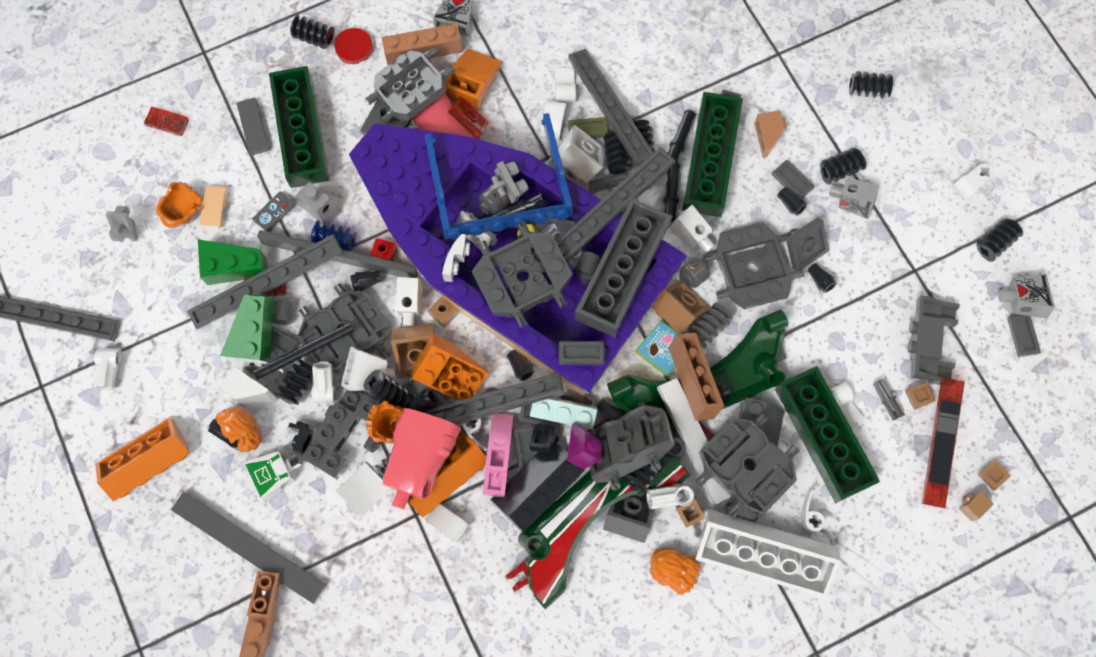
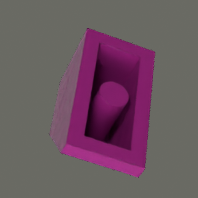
[567,423,603,470]

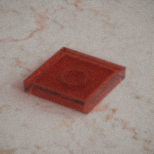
[448,96,489,139]

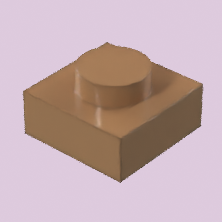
[905,382,936,410]
[978,460,1011,491]

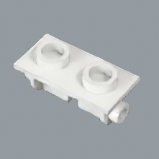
[456,211,498,249]

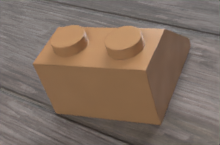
[652,281,712,334]
[391,323,435,377]

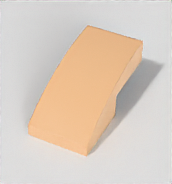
[200,185,228,227]

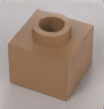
[428,296,459,328]
[959,491,994,521]
[676,495,706,528]

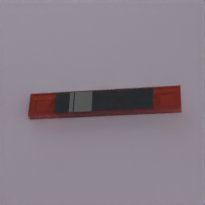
[922,377,965,509]

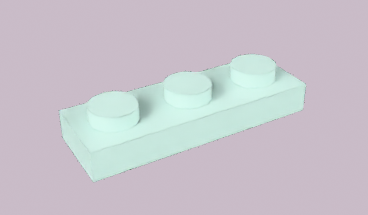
[530,398,597,430]

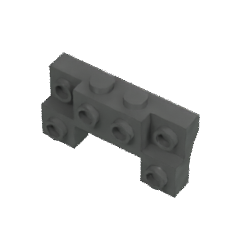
[907,295,960,387]
[301,390,380,480]

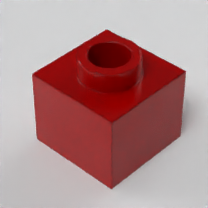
[370,238,397,261]

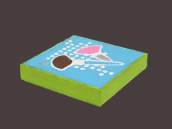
[635,320,679,378]

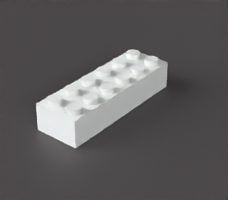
[696,509,841,599]

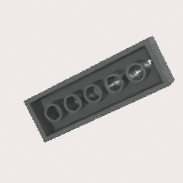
[575,198,672,338]

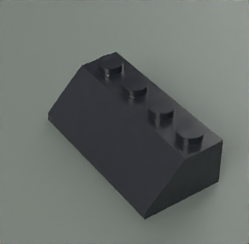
[490,442,585,532]

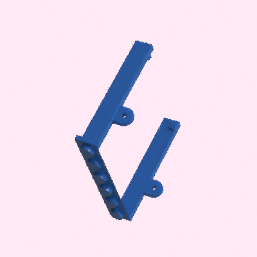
[424,113,573,240]

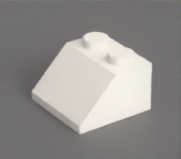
[559,125,605,183]
[218,367,279,409]

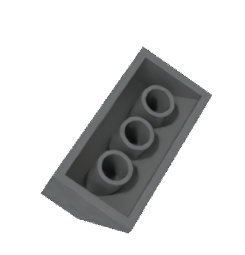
[732,397,784,491]

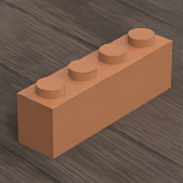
[381,23,463,65]
[668,332,724,421]

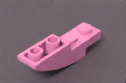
[483,414,514,497]

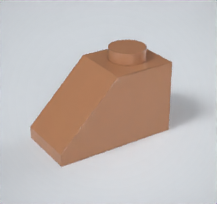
[754,111,786,158]

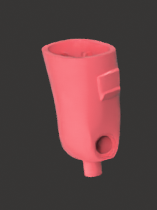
[413,93,477,139]
[382,408,461,510]

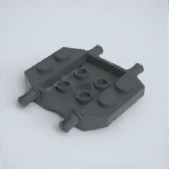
[365,46,455,124]
[472,221,573,328]
[703,222,804,310]
[297,283,392,376]
[590,402,674,490]
[695,414,800,519]

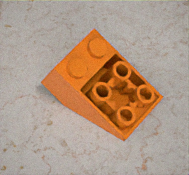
[445,48,502,110]
[412,334,489,401]

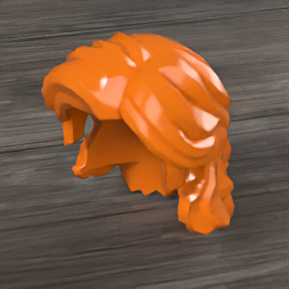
[156,181,203,228]
[365,401,404,444]
[216,407,262,452]
[650,548,701,595]

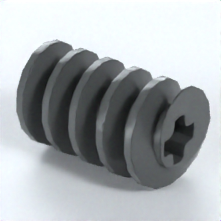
[689,303,733,348]

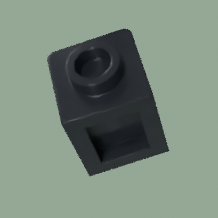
[288,421,313,455]
[529,424,560,453]

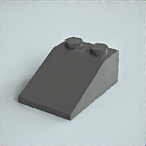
[603,492,655,543]

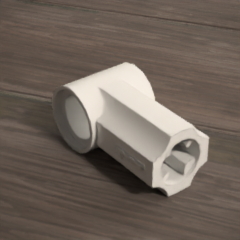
[94,348,123,390]
[312,361,337,403]
[646,483,694,509]

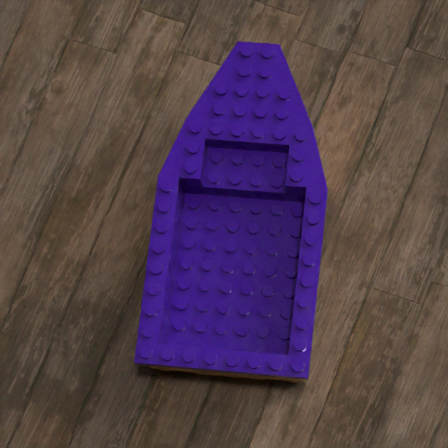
[349,123,687,396]

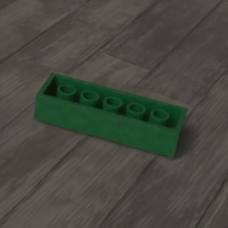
[269,66,330,188]
[682,91,743,217]
[775,366,880,504]

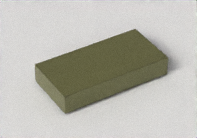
[568,117,608,139]

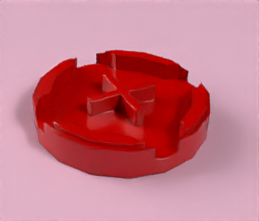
[334,28,373,65]

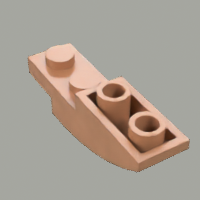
[239,571,280,657]

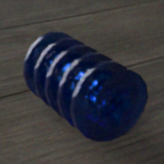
[311,220,357,251]

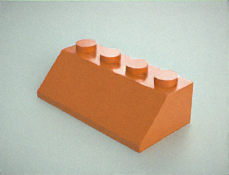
[95,417,190,502]
[408,430,487,518]

